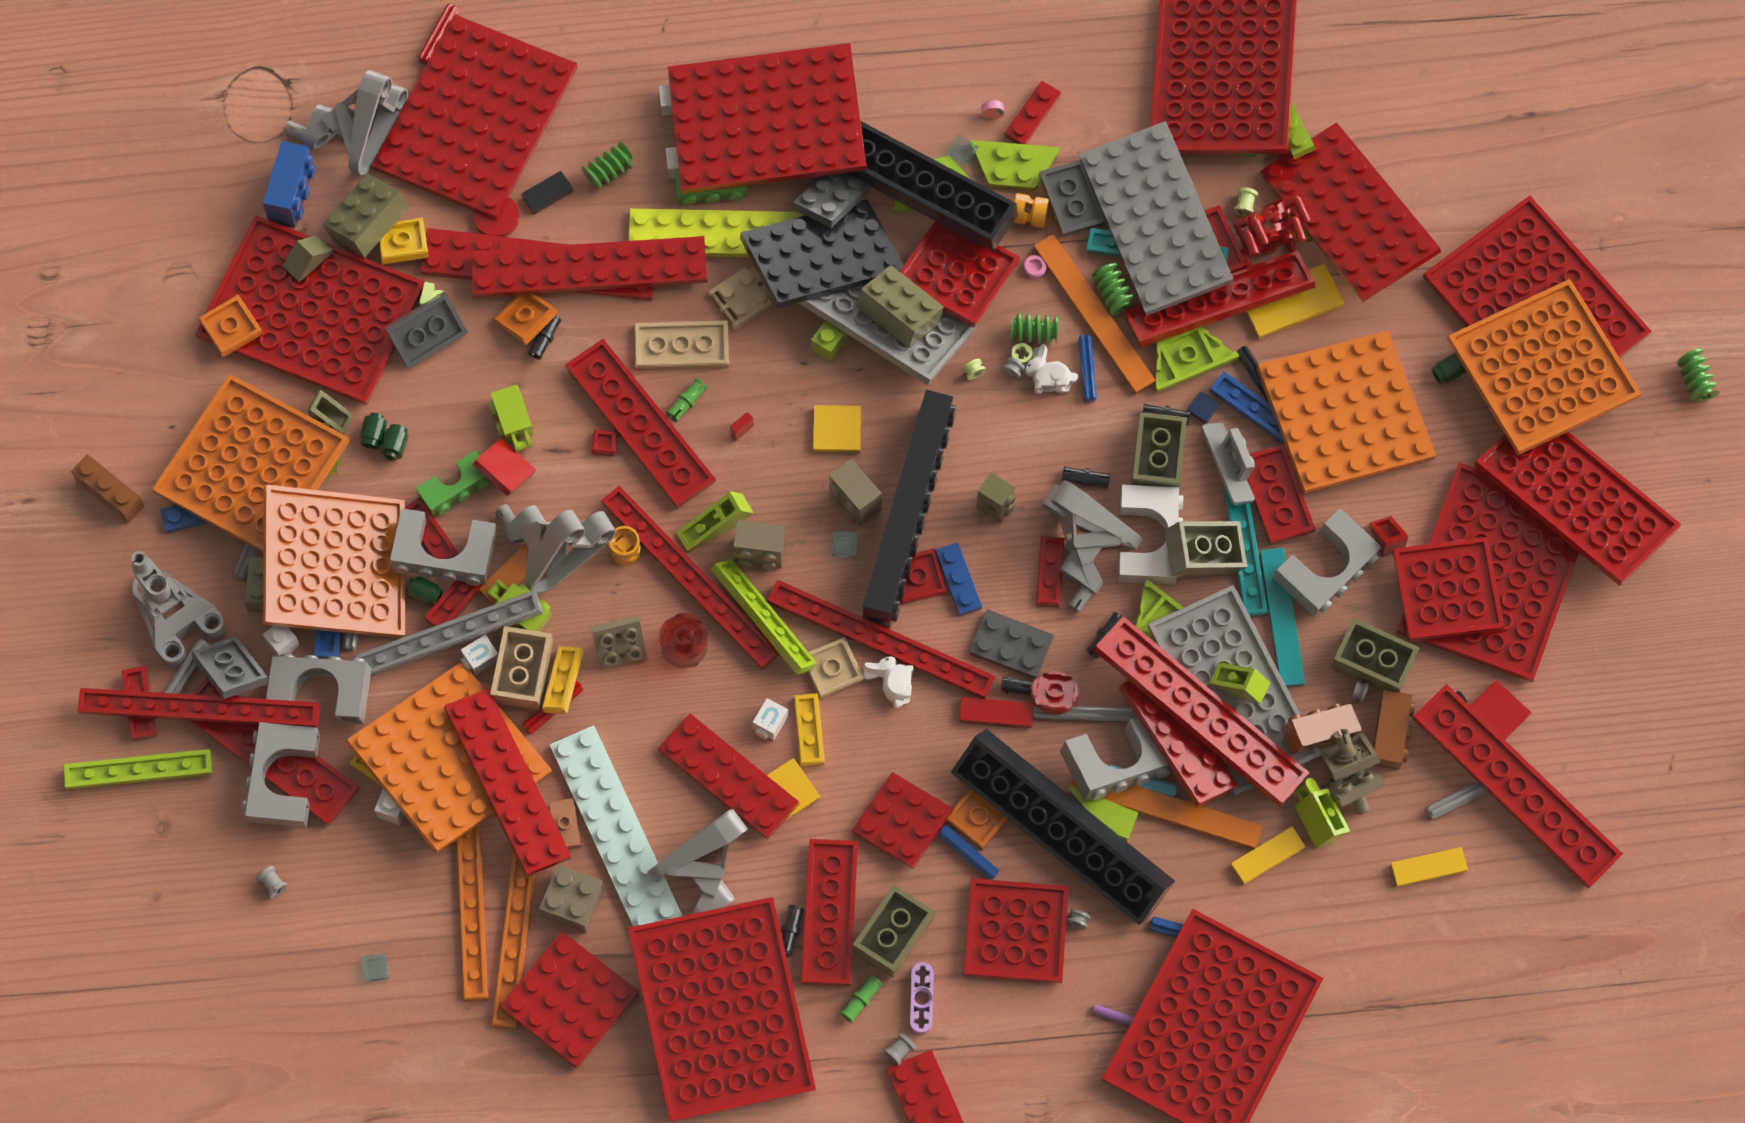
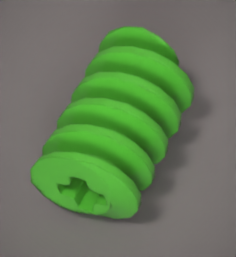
[582,141,633,189]
[1092,263,1135,316]
[1010,312,1059,345]
[1677,348,1720,402]

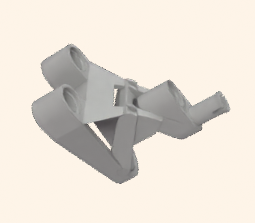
[284,70,408,175]
[1041,480,1143,613]
[495,504,617,595]
[131,551,226,669]
[647,809,748,914]

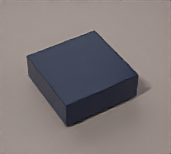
[1187,391,1220,424]

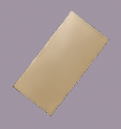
[634,321,729,370]

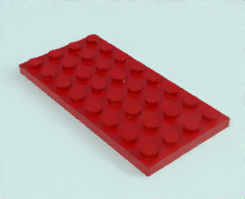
[1260,122,1441,302]
[1474,432,1681,586]

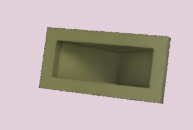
[283,235,333,282]
[307,390,354,435]

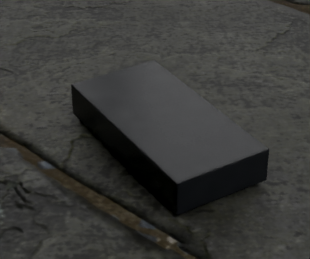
[522,171,574,215]

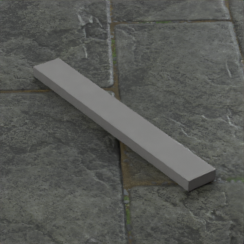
[355,590,543,677]

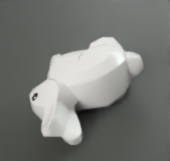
[1025,344,1078,394]
[863,656,913,709]

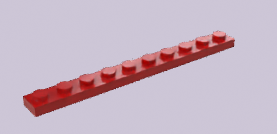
[601,486,780,669]
[767,579,995,699]
[77,688,320,728]

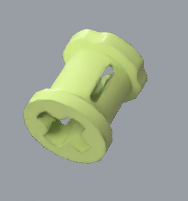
[1234,188,1258,217]

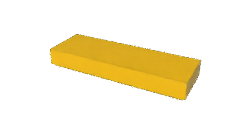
[542,646,583,714]
[794,693,825,767]
[1231,827,1306,885]
[1390,847,1468,888]

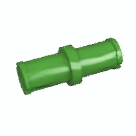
[666,378,707,422]
[840,975,882,1023]

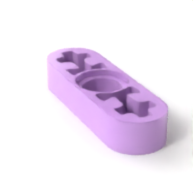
[910,962,934,1035]

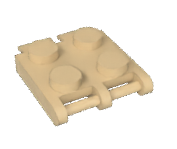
[707,267,772,330]

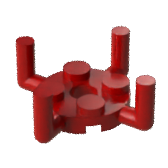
[1233,195,1311,247]
[1241,216,1307,267]

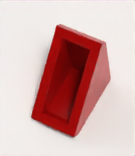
[1369,516,1408,557]

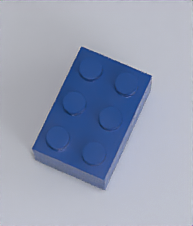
[263,141,316,228]

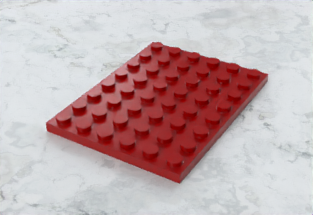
[1150,0,1298,154]
[372,14,578,219]
[668,43,867,194]
[1423,195,1652,358]
[195,215,425,405]
[1396,462,1579,682]
[628,897,816,1123]
[1102,908,1324,1123]

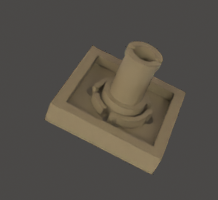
[591,616,648,670]
[1319,728,1380,781]
[1322,769,1385,815]

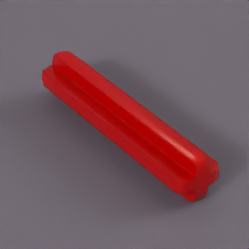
[418,3,458,64]
[523,680,583,734]

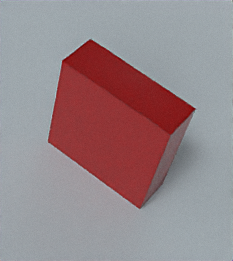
[730,412,754,441]
[591,429,618,456]

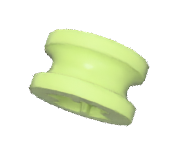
[1011,343,1032,366]
[962,359,986,380]

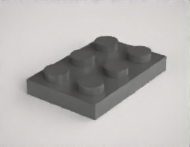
[1038,160,1106,237]
[793,173,871,228]
[384,292,468,369]
[969,609,1054,679]
[192,636,268,699]

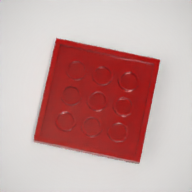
[900,221,1020,328]
[1392,537,1504,642]
[964,878,1069,984]
[500,931,639,1069]

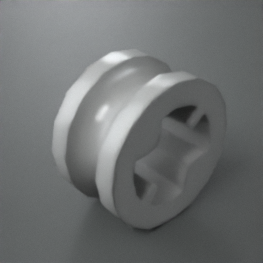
[1001,357,1025,379]
[1351,679,1369,703]
[1066,909,1091,930]

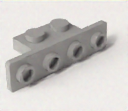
[1201,423,1255,505]

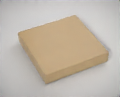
[807,637,864,699]

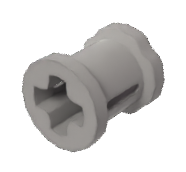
[256,866,288,898]
[883,1033,916,1065]

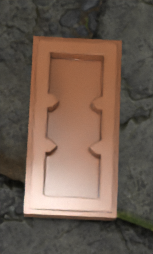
[549,798,581,849]

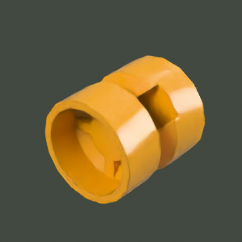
[1013,193,1049,228]
[609,526,641,566]

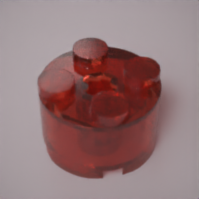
[659,613,708,668]

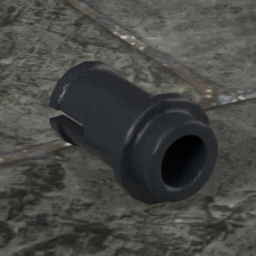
[1001,675,1032,696]

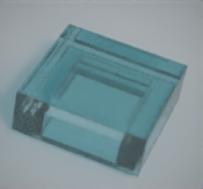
[946,134,979,166]
[832,531,858,558]
[361,953,389,983]

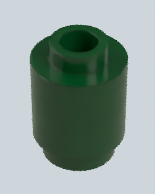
[1431,352,1467,384]
[359,412,387,449]
[380,424,409,461]
[406,576,443,607]

